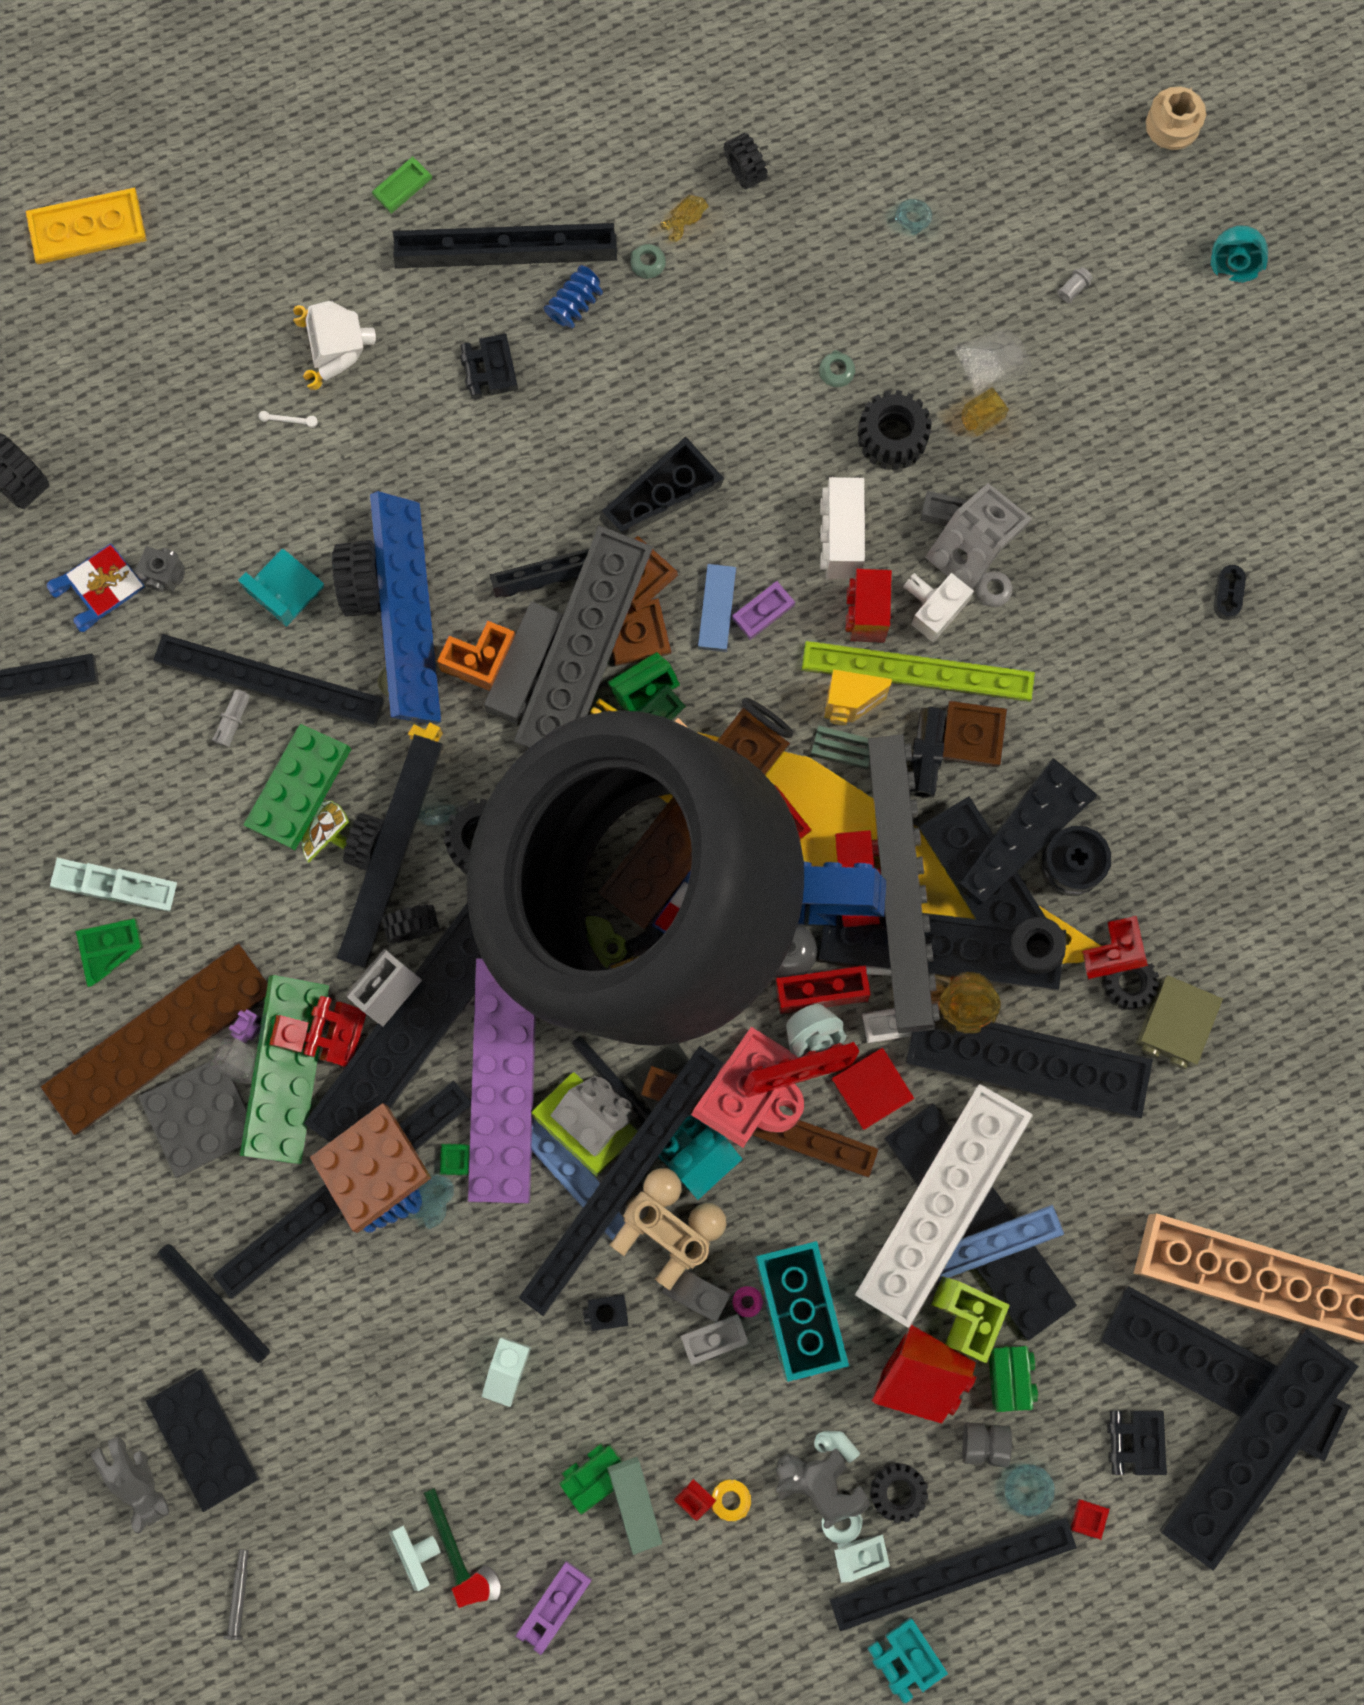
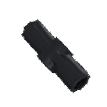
[910,707,946,798]

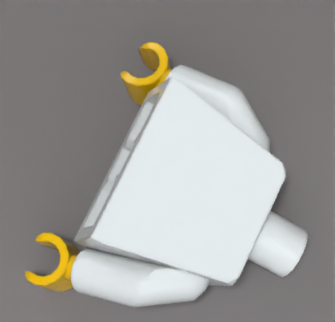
[293,301,376,390]

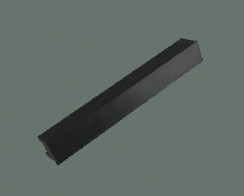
[393,223,617,269]

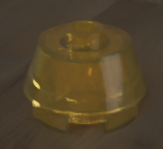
[940,972,1001,1033]

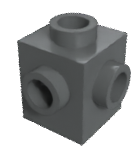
[135,546,185,592]

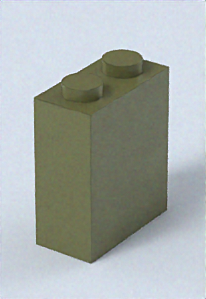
[1135,975,1223,1069]

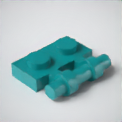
[867,1617,948,1704]

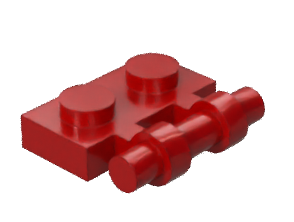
[303,996,366,1067]

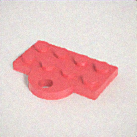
[691,1027,804,1148]

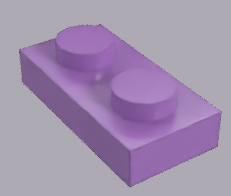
[732,581,795,640]

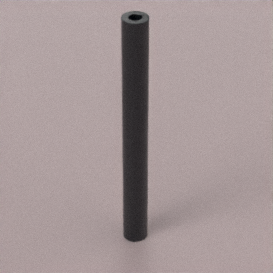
[572,1036,651,1123]

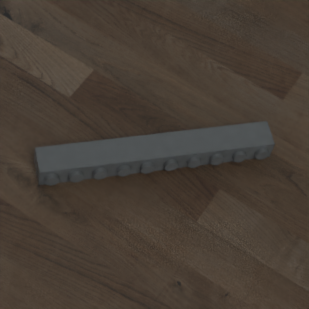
[868,734,940,1033]

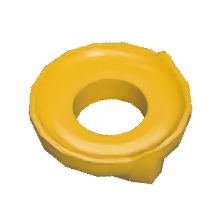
[712,1480,751,1521]

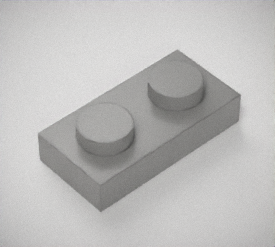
[681,1314,749,1366]

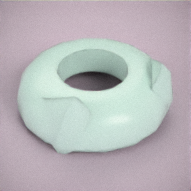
[821,1514,863,1544]

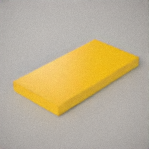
[26,187,147,265]

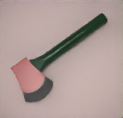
[424,1488,500,1608]

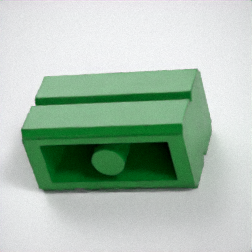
[608,652,680,711]
[988,1345,1038,1412]
[559,1443,623,1515]

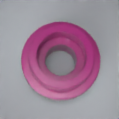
[732,1286,763,1317]

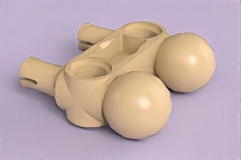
[609,1168,727,1291]

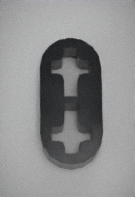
[1214,565,1246,620]

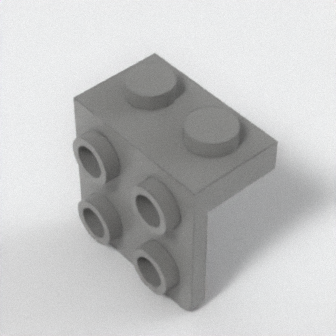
[551,1076,638,1157]

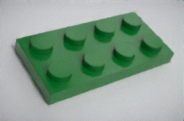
[243,724,352,851]

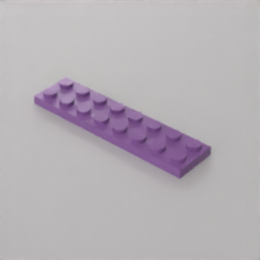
[468,959,536,1203]

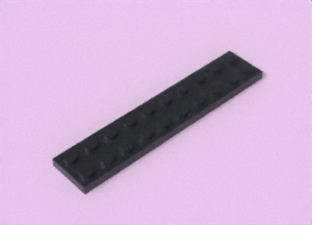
[304,902,482,1142]

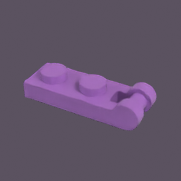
[515,1560,592,1655]

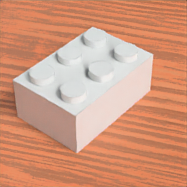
[820,477,865,579]

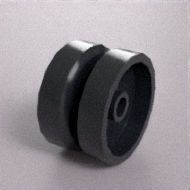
[1040,826,1111,896]

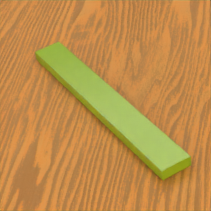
[801,641,1035,702]

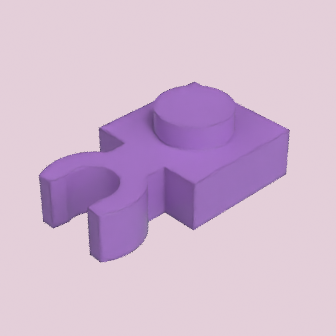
[229,1010,262,1044]

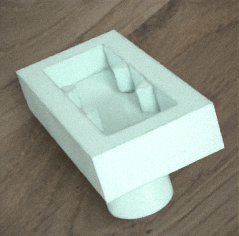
[389,1526,440,1591]

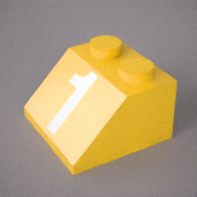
[824,669,892,725]

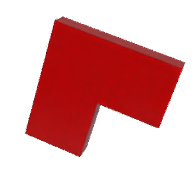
[1082,916,1148,979]

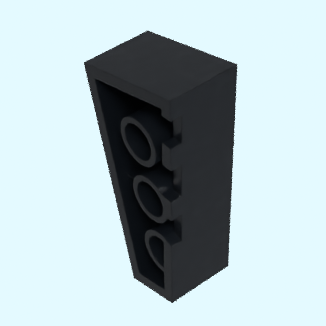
[599,436,725,536]

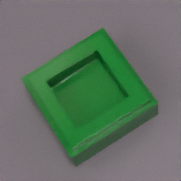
[440,1144,470,1176]

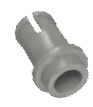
[1057,267,1093,304]

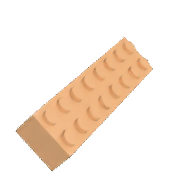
[1133,1213,1364,1344]

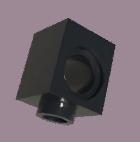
[583,1295,629,1331]

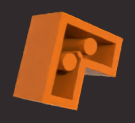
[437,621,515,691]

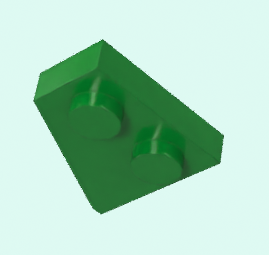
[75,918,143,987]

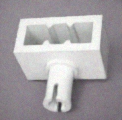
[903,573,974,643]

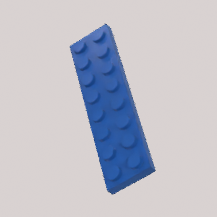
[370,491,441,724]

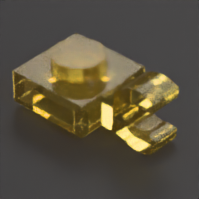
[660,194,709,242]

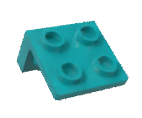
[238,549,324,627]

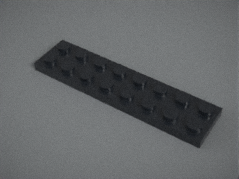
[819,913,1066,991]
[905,1009,1153,1119]
[884,1104,1077,1341]
[1099,1286,1351,1462]
[1160,1327,1359,1571]

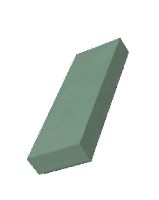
[607,1457,662,1555]

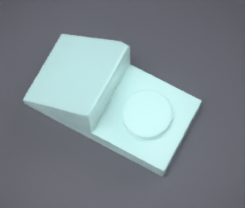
[834,1534,890,1583]

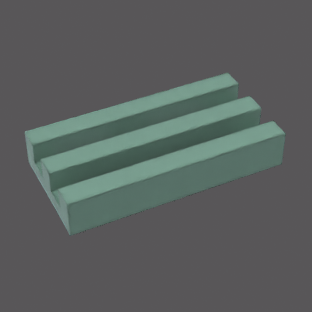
[811,725,870,769]

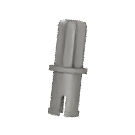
[212,689,250,748]

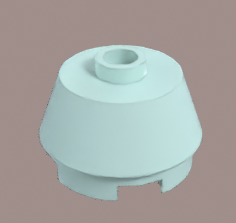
[786,1004,846,1058]

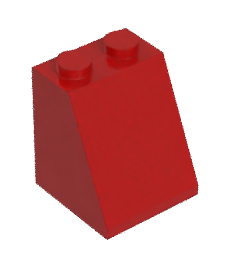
[871,1325,977,1424]

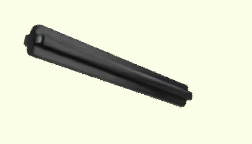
[157,1244,270,1363]

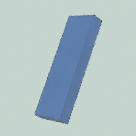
[698,564,736,652]

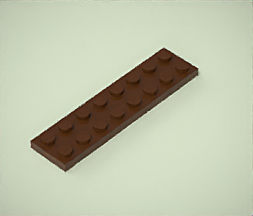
[598,708,790,930]
[40,943,268,1136]

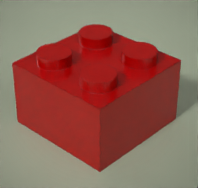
[845,568,892,643]

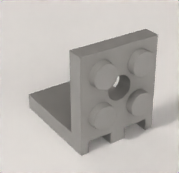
[925,483,1032,590]

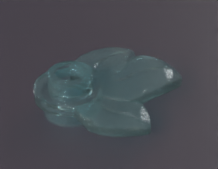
[406,1175,454,1229]

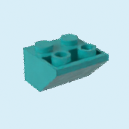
[659,1115,742,1200]

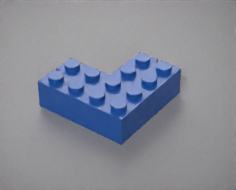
[798,861,886,926]

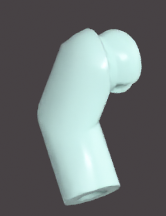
[814,1431,860,1463]

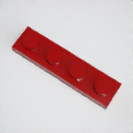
[742,1042,860,1098]

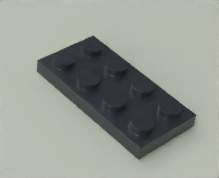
[146,1369,260,1512]

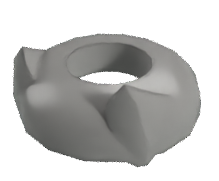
[975,571,1013,607]

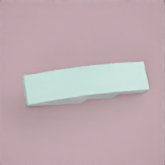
[50,857,177,912]

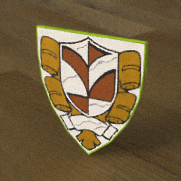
[302,800,349,862]

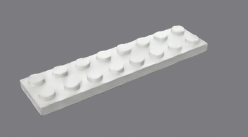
[855,1084,1033,1328]

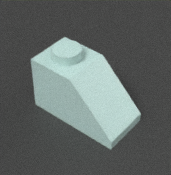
[482,1337,531,1407]

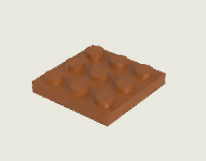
[310,1103,431,1233]

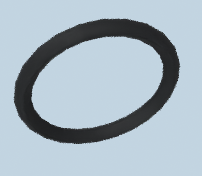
[742,698,793,738]

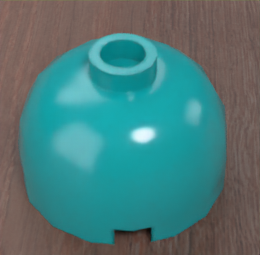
[1210,225,1268,283]

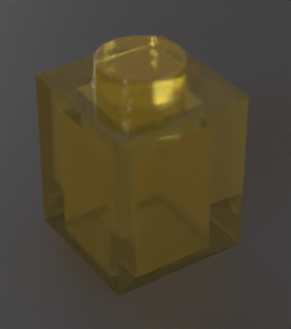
[961,387,1009,437]

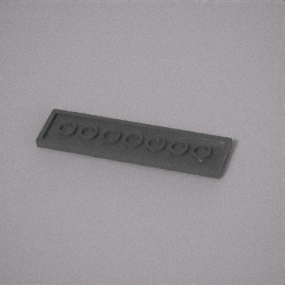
[514,525,653,748]

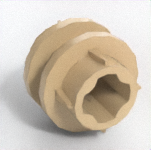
[1146,87,1206,150]

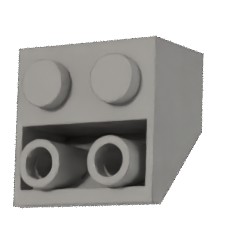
[346,948,422,1026]

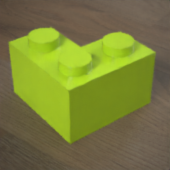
[931,1276,1010,1363]

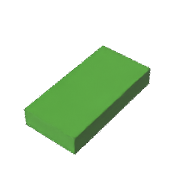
[372,157,432,214]

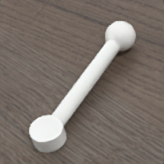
[259,411,318,428]

